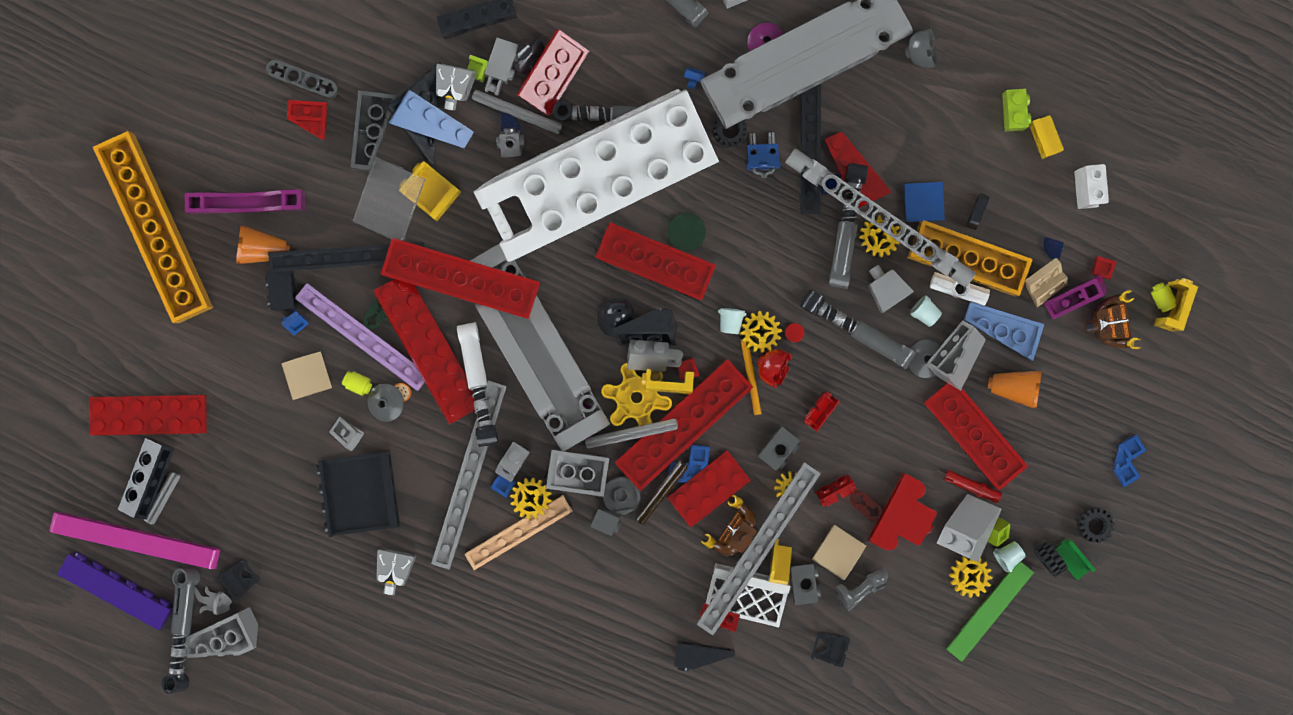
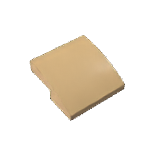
[1025,258,1068,307]
[282,351,332,400]
[812,525,866,580]

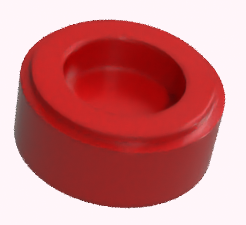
[785,323,804,342]

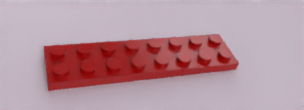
[381,238,540,319]
[373,279,475,425]
[615,359,753,491]

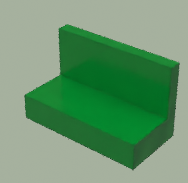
[1054,538,1096,581]

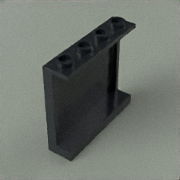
[316,451,400,537]

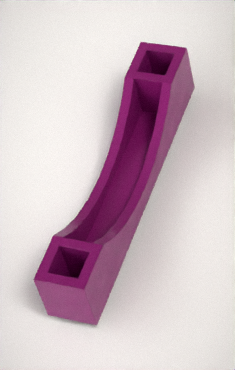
[184,189,306,215]

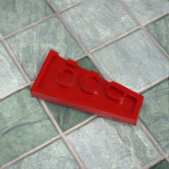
[824,131,892,208]

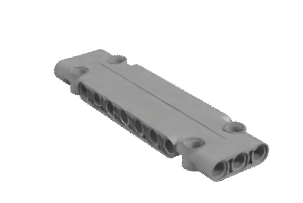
[700,0,913,129]
[785,148,976,288]
[470,244,610,451]

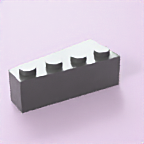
[351,90,397,172]

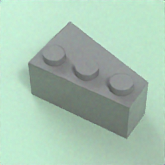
[926,320,986,391]

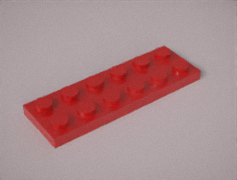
[595,222,716,301]
[924,383,1028,491]
[89,395,207,435]

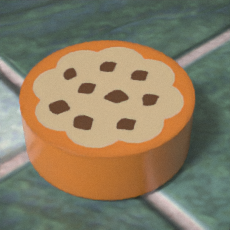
[395,383,412,402]

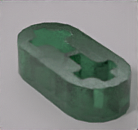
[363,298,386,329]

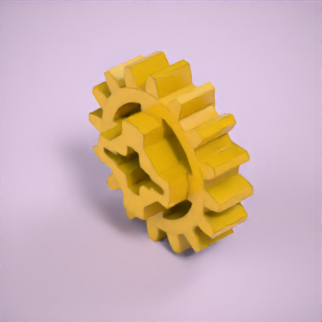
[859,215,900,257]
[740,311,782,353]
[510,478,552,520]
[949,556,992,598]

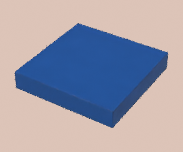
[904,182,945,223]

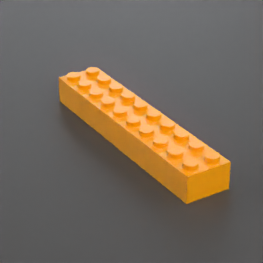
[93,131,213,324]

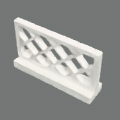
[706,563,790,627]

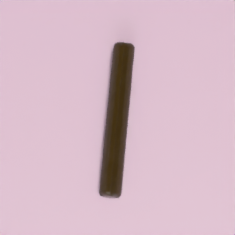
[636,461,688,525]

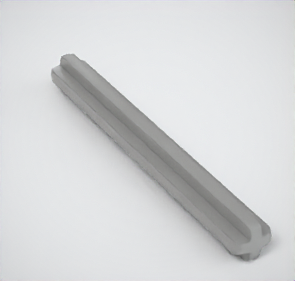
[472,90,562,134]
[585,419,678,448]

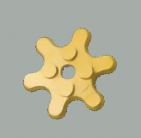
[601,363,672,426]

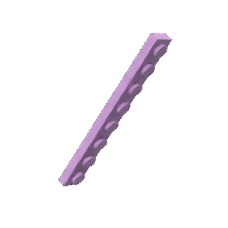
[295,284,425,391]

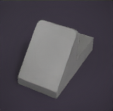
[329,417,364,451]

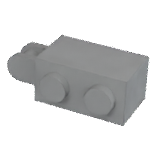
[484,38,519,96]
[627,340,683,372]

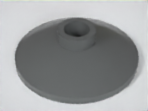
[909,340,941,378]
[367,384,404,422]

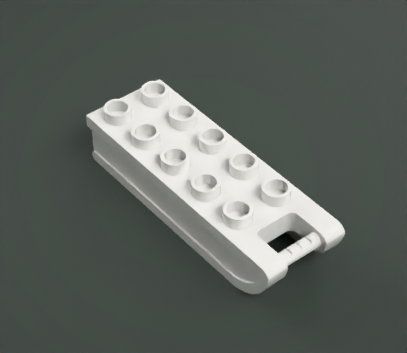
[473,89,719,262]

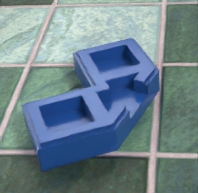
[1113,434,1147,487]
[668,444,710,483]

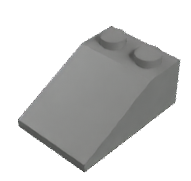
[546,450,609,497]
[937,494,1002,562]

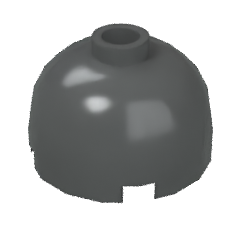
[905,29,937,68]

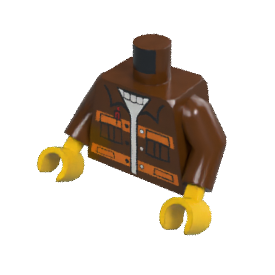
[1083,290,1141,349]
[701,495,758,557]

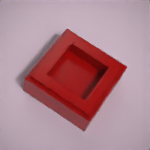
[1091,256,1117,280]
[677,357,700,382]

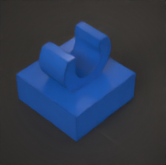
[684,67,706,89]
[281,309,309,335]

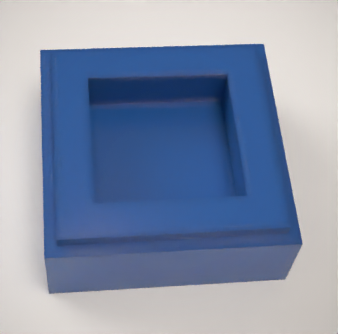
[490,475,517,498]

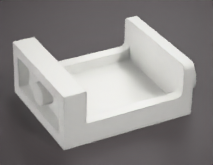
[1074,164,1109,209]

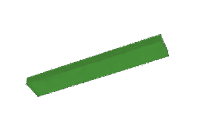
[946,561,1034,662]

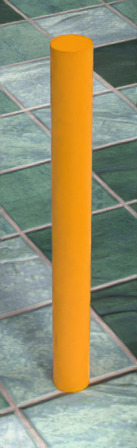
[741,340,762,415]

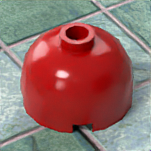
[757,349,792,389]

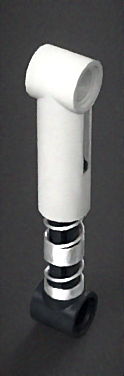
[457,322,499,447]

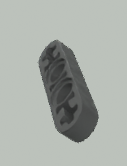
[266,60,339,99]

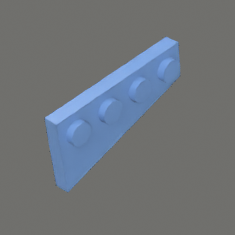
[389,90,474,148]
[964,302,1044,361]

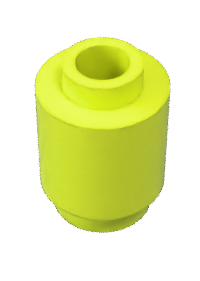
[1150,282,1177,312]
[342,371,372,396]

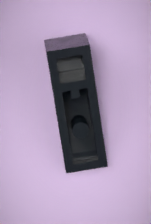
[674,641,735,671]

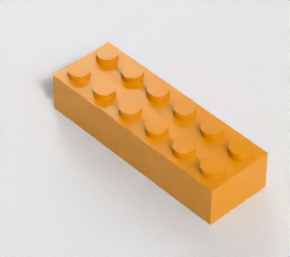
[907,220,1033,297]

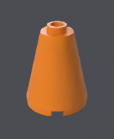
[236,226,290,264]
[988,371,1042,409]

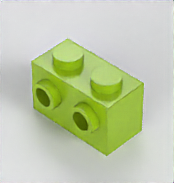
[1002,89,1031,132]

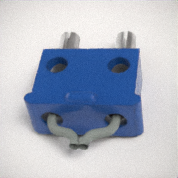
[746,132,781,178]

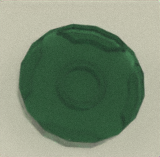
[668,213,706,252]

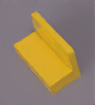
[1029,116,1064,159]
[769,539,792,585]

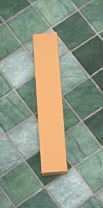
[464,495,573,570]

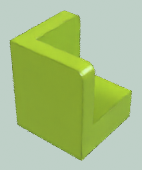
[467,55,488,83]
[987,517,1011,547]

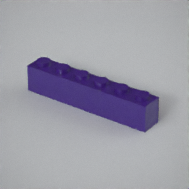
[57,552,173,630]

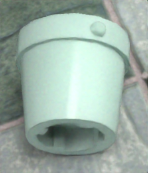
[910,295,942,327]
[718,308,746,334]
[993,541,1026,572]

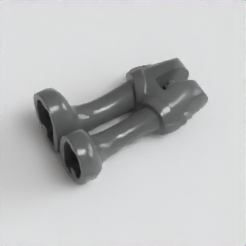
[836,568,888,612]

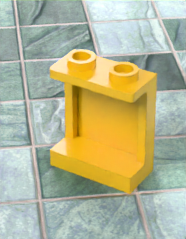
[399,161,461,221]
[1153,278,1198,332]
[642,369,694,394]

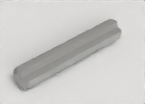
[144,472,180,525]

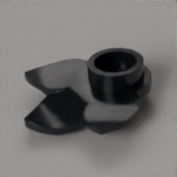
[514,39,545,74]

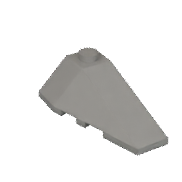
[185,607,258,658]

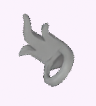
[195,586,232,615]

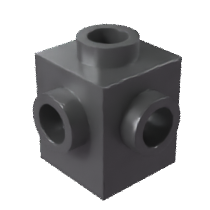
[496,128,525,157]

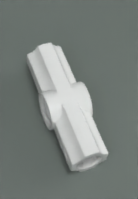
[929,272,990,306]

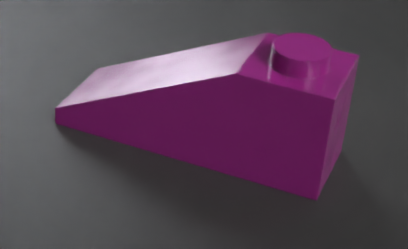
[1044,275,1109,319]

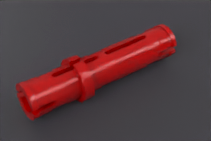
[944,469,1002,504]

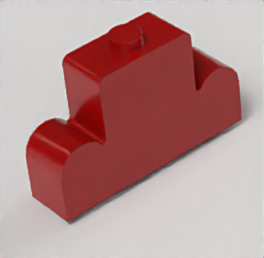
[867,473,937,550]

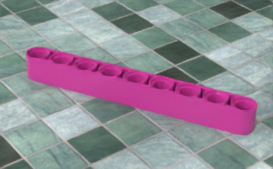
[49,512,220,569]

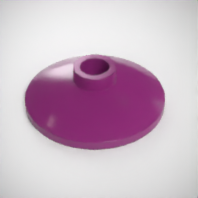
[748,23,784,51]

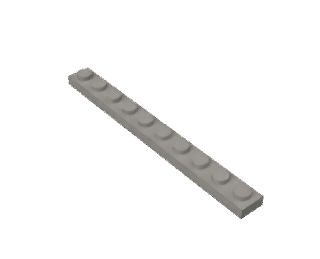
[431,380,507,570]
[697,463,821,635]

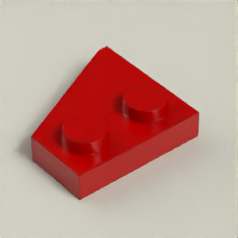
[287,100,328,140]

